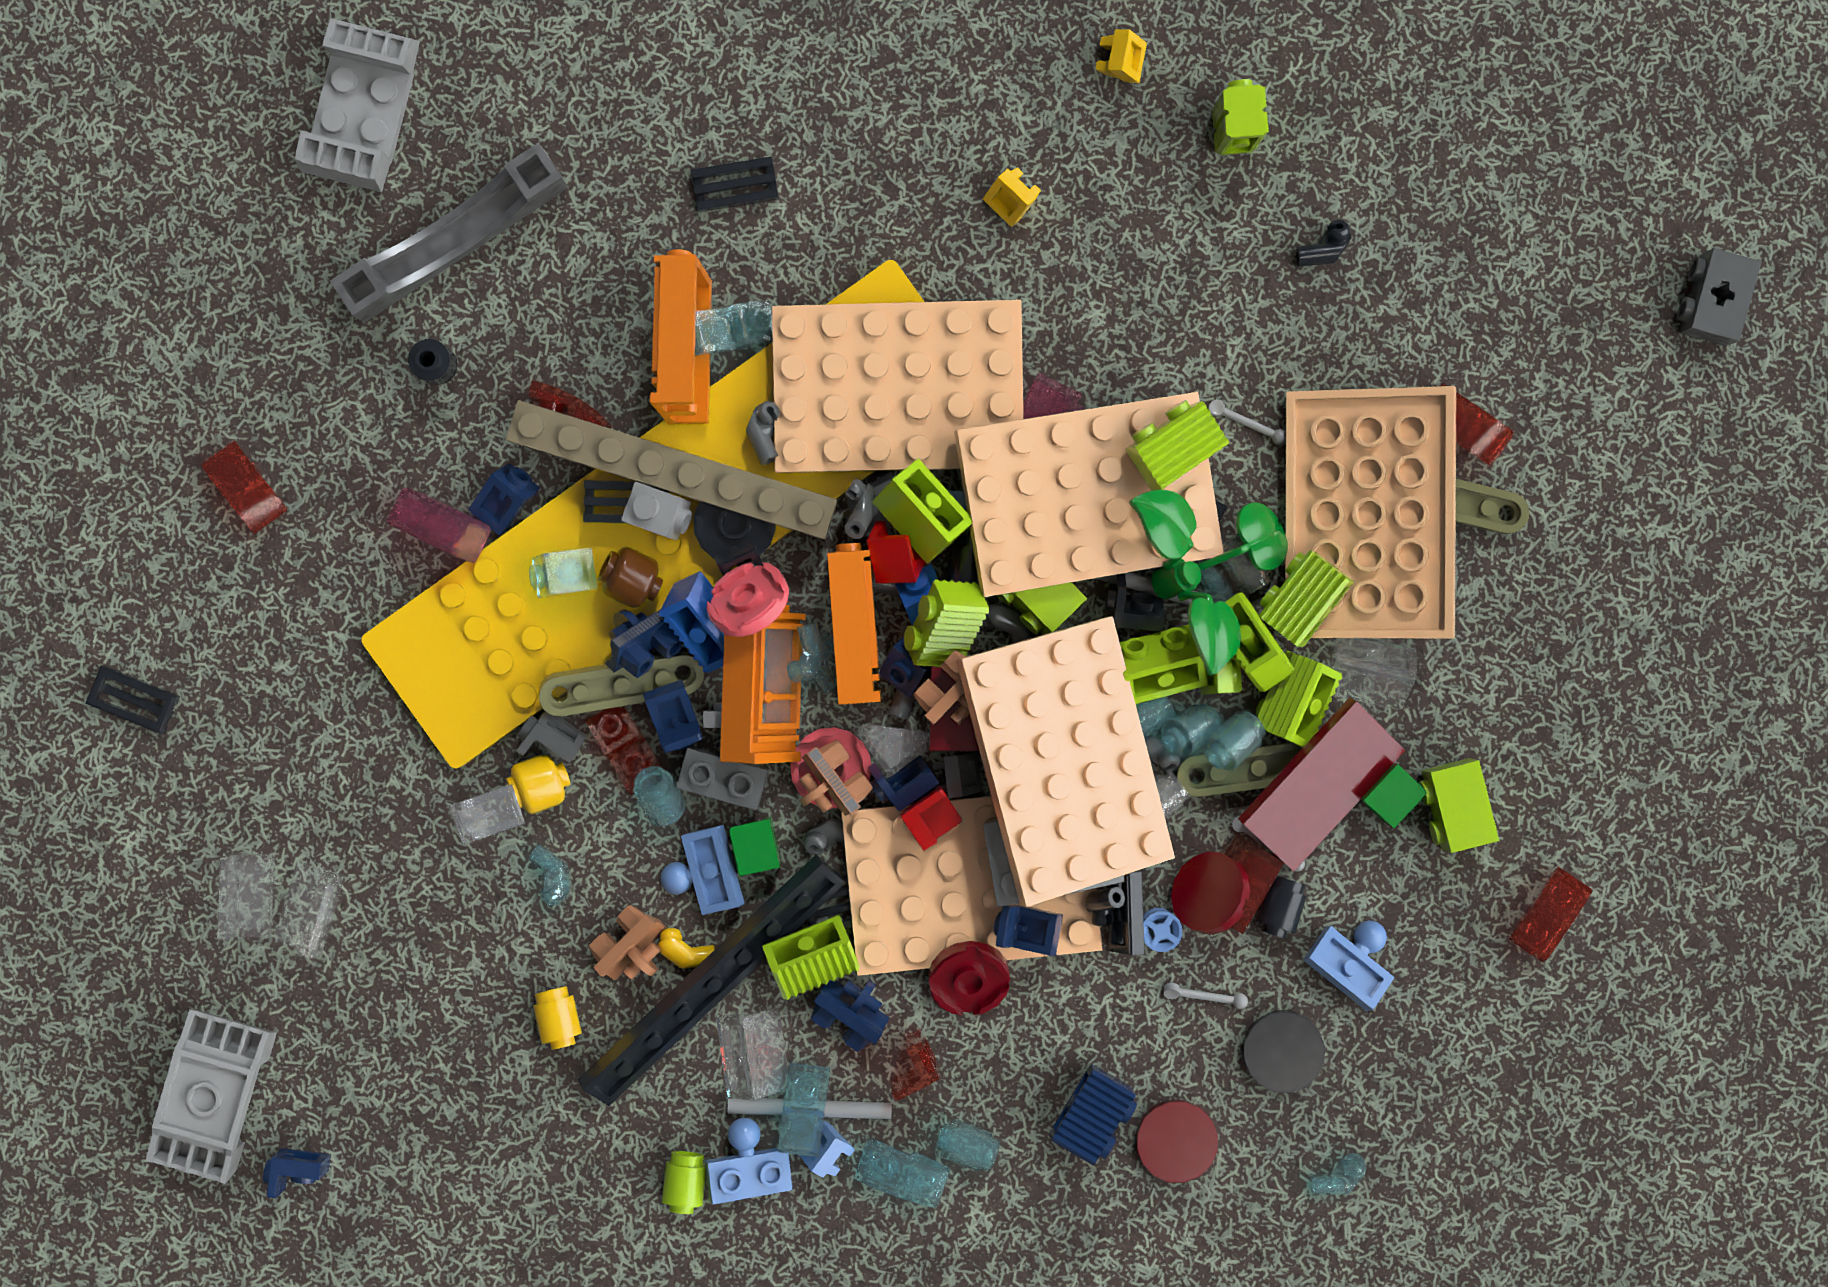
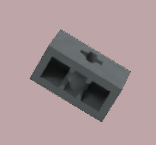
[1677,248,1762,346]
[676,746,770,810]

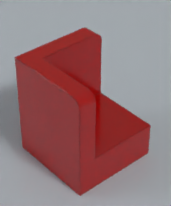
[867,521,925,584]
[899,786,962,851]

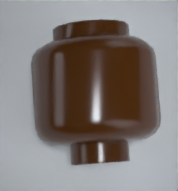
[598,547,663,608]

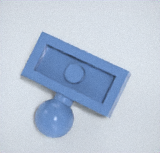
[660,824,745,915]
[1303,920,1395,1011]
[705,1118,793,1205]

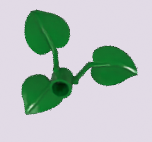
[1129,490,1288,675]

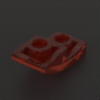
[528,380,613,429]
[1441,383,1515,467]
[201,440,288,534]
[586,706,667,795]
[1509,867,1593,963]

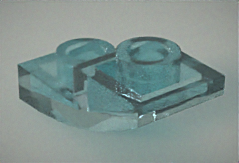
[695,300,773,356]
[778,1063,831,1157]
[854,1138,950,1208]

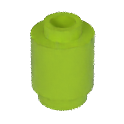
[662,1151,706,1214]

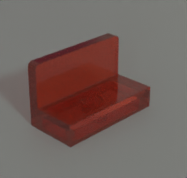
[891,1028,940,1102]

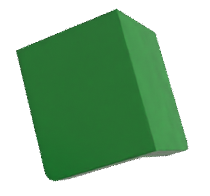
[1360,763,1426,828]
[730,816,782,876]

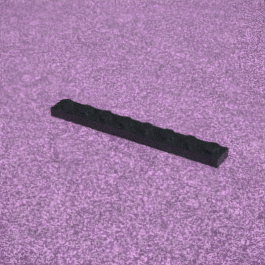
[578,855,846,1106]

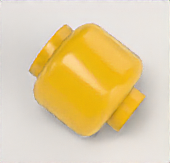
[506,754,571,814]

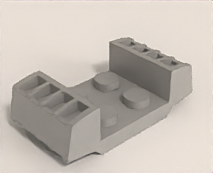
[295,18,420,192]
[146,1009,277,1184]

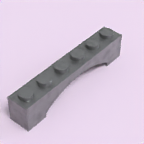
[330,142,569,323]

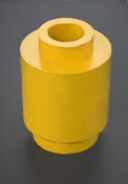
[533,986,582,1050]

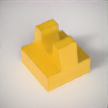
[1095,29,1147,83]
[983,168,1041,227]

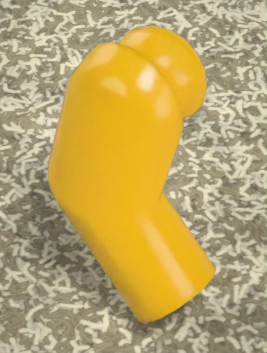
[658,928,715,968]

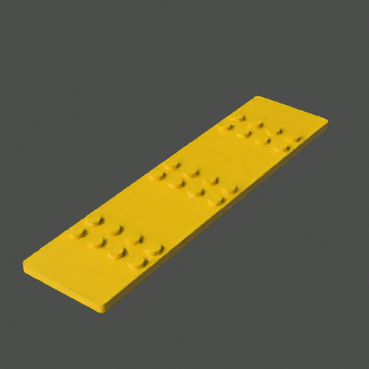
[362,260,924,768]

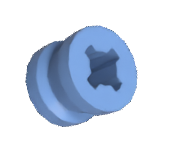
[1143,908,1182,952]

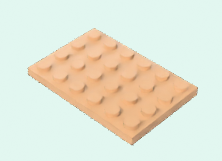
[772,300,1023,473]
[1285,386,1456,639]
[954,392,1224,597]
[956,616,1175,907]
[842,796,1102,976]

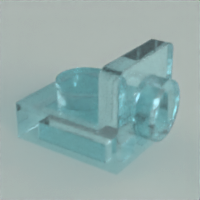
[529,548,598,598]

